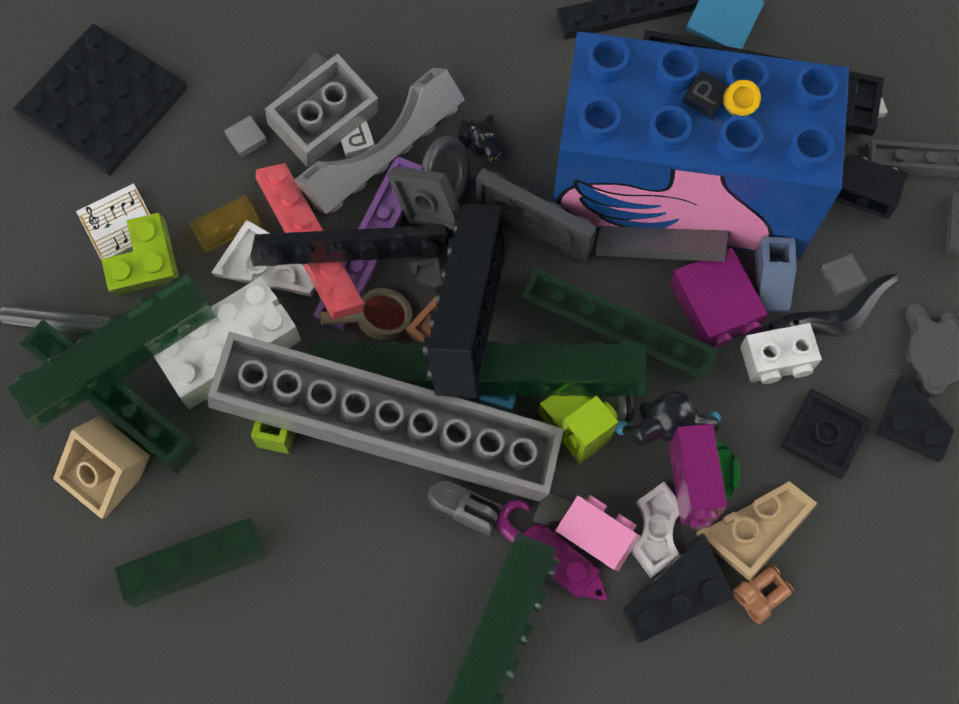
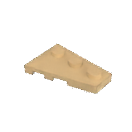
[696,481,817,581]

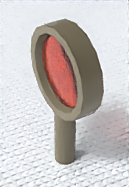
[320,288,412,341]

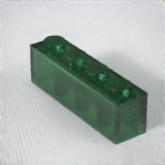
[114,517,267,607]

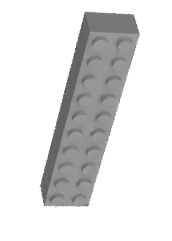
[207,331,564,502]

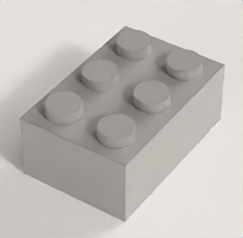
[265,53,378,168]

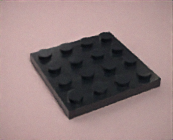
[13,23,188,176]

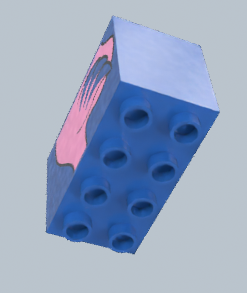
[553,31,849,259]

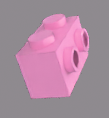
[555,495,641,571]

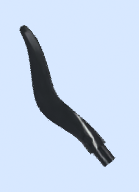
[769,274,898,335]

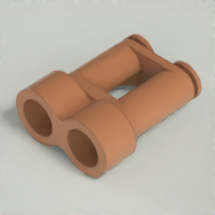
[732,564,794,624]

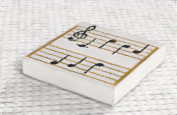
[76,183,150,259]

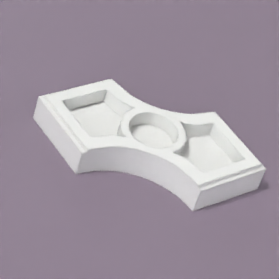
[631,482,679,578]

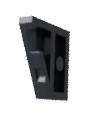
[876,375,954,462]

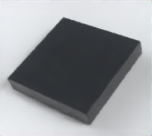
[780,389,872,479]

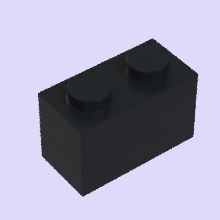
[835,153,908,219]

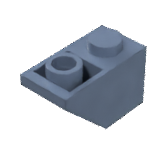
[754,237,797,313]

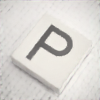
[341,121,375,158]

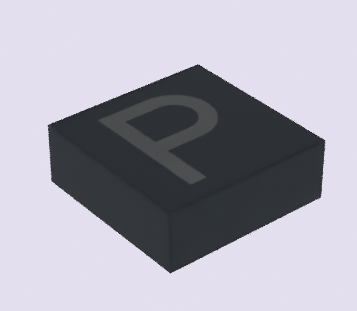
[682,71,729,119]

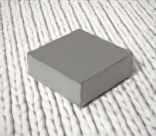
[224,116,268,158]

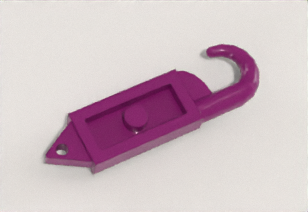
[497,500,607,601]

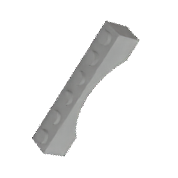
[294,68,465,214]

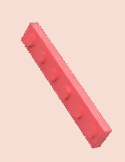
[255,163,364,320]

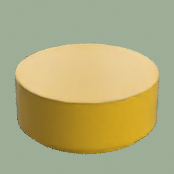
[723,80,761,116]

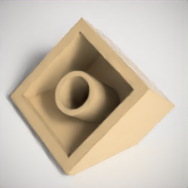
[53,416,150,519]

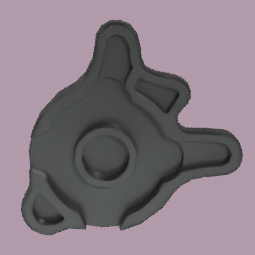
[905,304,959,396]

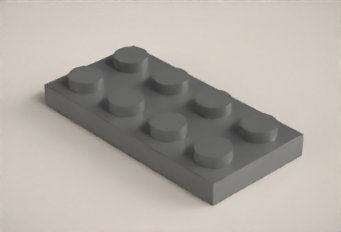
[476,168,597,264]

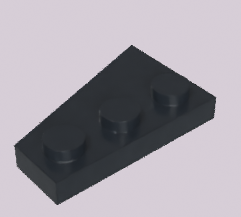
[623,533,733,643]

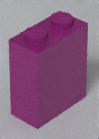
[669,248,768,349]
[669,424,727,529]

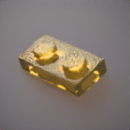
[189,195,261,253]

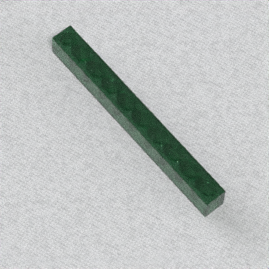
[309,341,646,396]

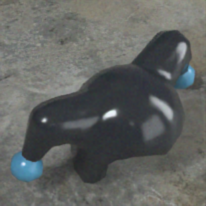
[615,391,721,445]

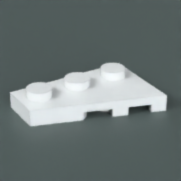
[211,220,316,297]

